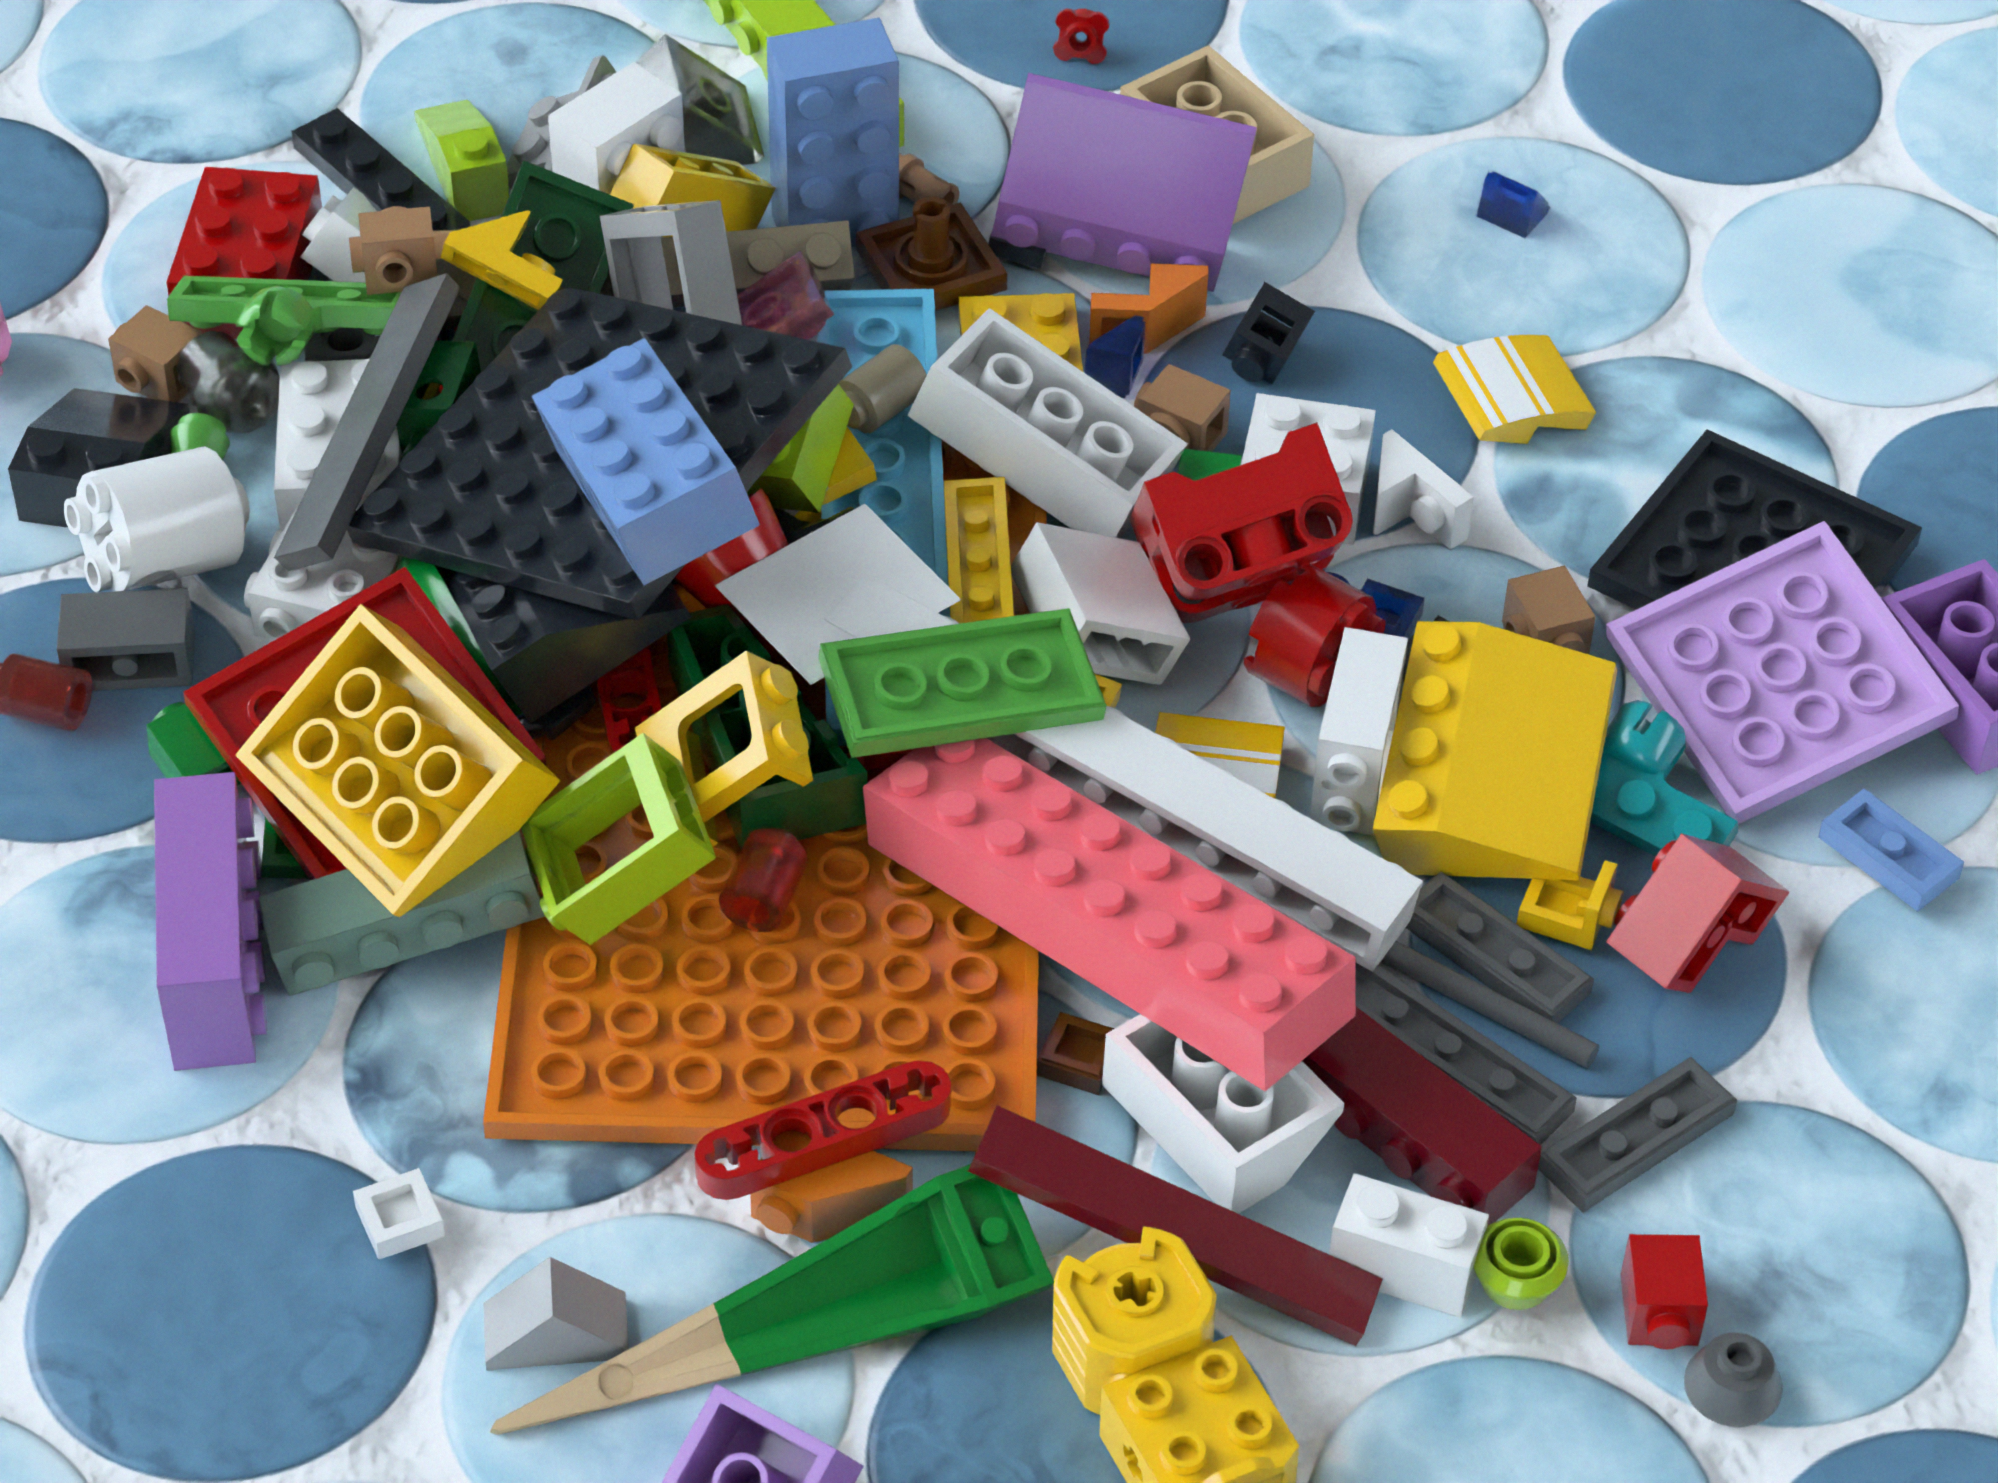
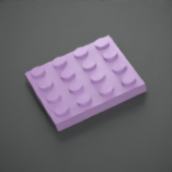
[1606,521,1959,825]

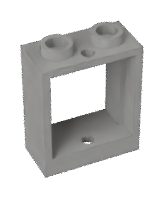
[600,200,742,325]

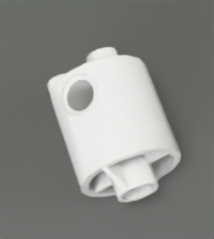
[64,446,250,592]

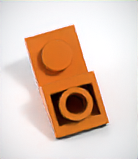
[1089,263,1209,354]

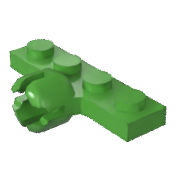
[167,276,402,366]

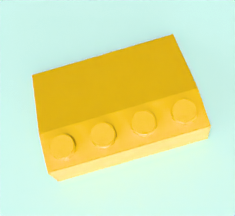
[235,604,561,918]
[1373,621,1618,880]

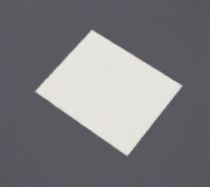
[715,504,961,685]

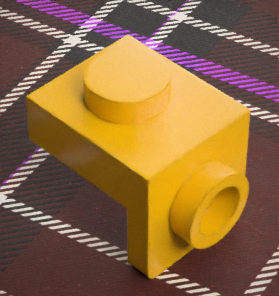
[1516,860,1624,950]

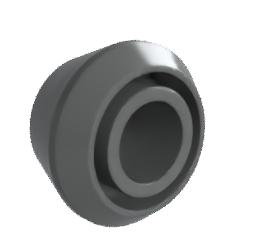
[1684,1333,1783,1427]

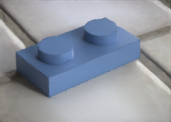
[1818,788,1964,912]

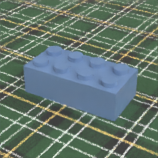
[766,17,899,247]
[532,338,760,585]

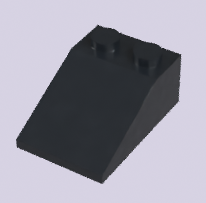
[8,388,190,528]

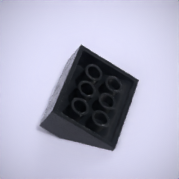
[438,566,692,724]

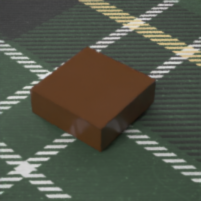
[1037,1012,1114,1095]

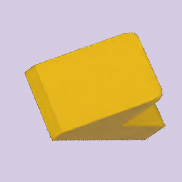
[440,210,563,310]

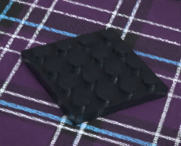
[1587,429,1922,610]

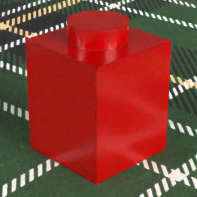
[1620,1234,1708,1349]

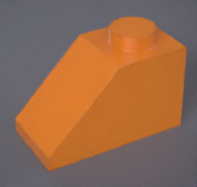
[750,1130,913,1243]

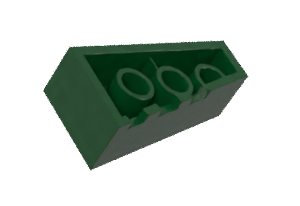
[667,604,868,854]

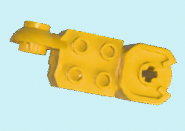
[1052,1226,1299,1483]

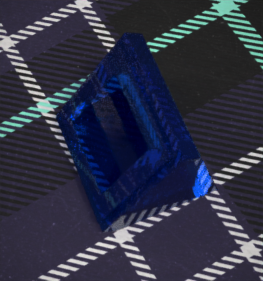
[1476,171,1551,238]

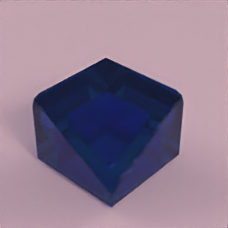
[1085,315,1145,398]

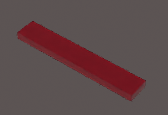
[968,1105,1383,1346]

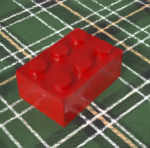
[166,166,322,339]

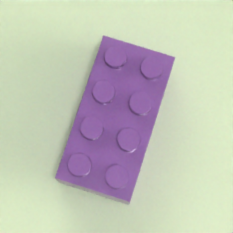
[154,772,267,1071]

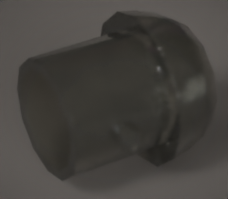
[176,331,280,434]

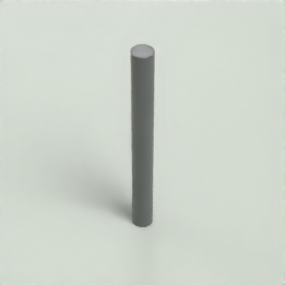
[1380,941,1600,1069]

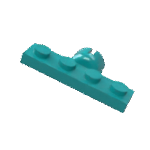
[1590,700,1738,857]

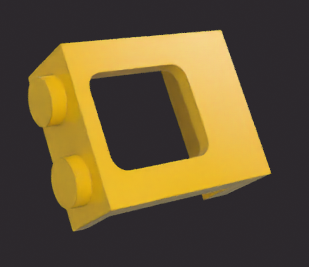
[635,651,813,847]

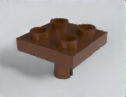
[856,196,1008,311]

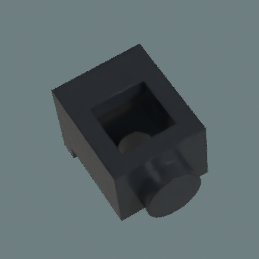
[1222,282,1315,384]

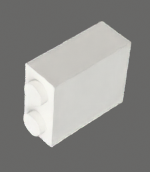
[1011,522,1190,685]

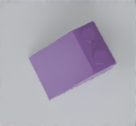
[661,1383,864,1483]

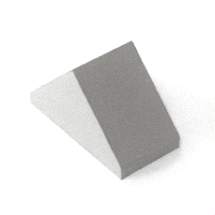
[483,1257,629,1370]

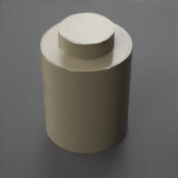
[838,344,927,433]

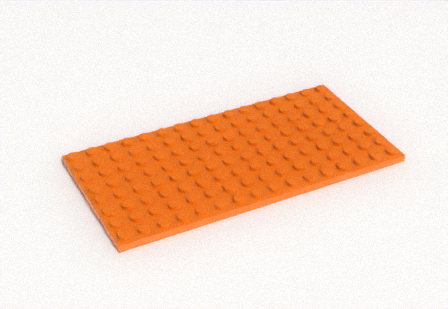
[483,439,1047,1151]

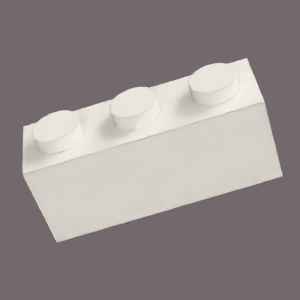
[1102,1014,1344,1214]

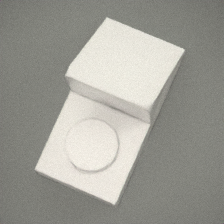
[1373,429,1474,550]

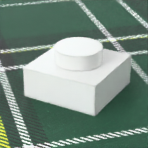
[353,1168,445,1260]

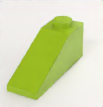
[414,99,509,222]

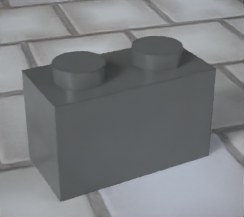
[57,588,195,692]

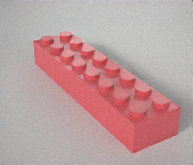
[863,738,1356,1091]

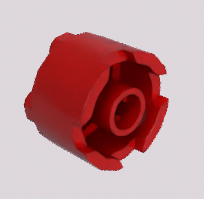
[1244,563,1386,707]

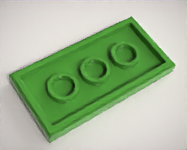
[818,608,1107,758]

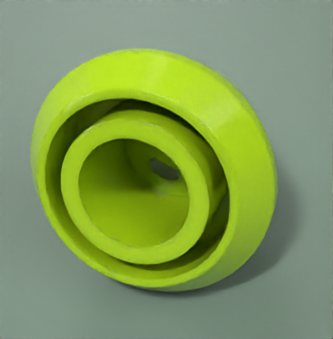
[1473,1218,1569,1310]

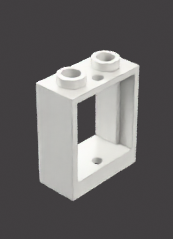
[1310,627,1408,835]

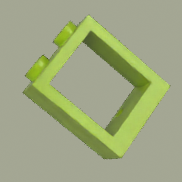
[521,733,716,945]

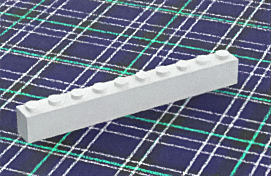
[824,579,1423,972]

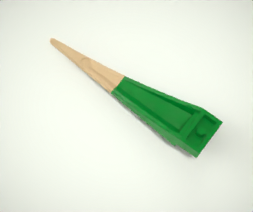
[490,1164,1054,1435]

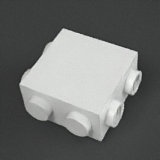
[244,507,400,641]

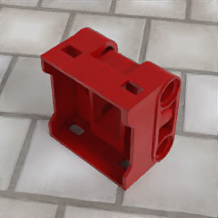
[1130,422,1353,623]

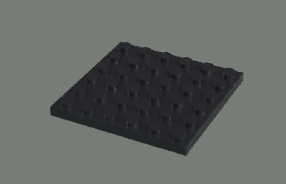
[347,285,852,621]

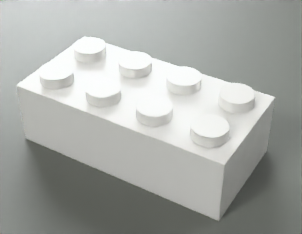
[907,308,1188,538]

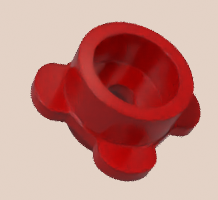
[1053,8,1110,64]

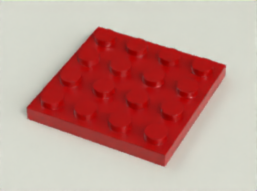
[183,567,546,880]

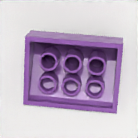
[991,73,1257,292]

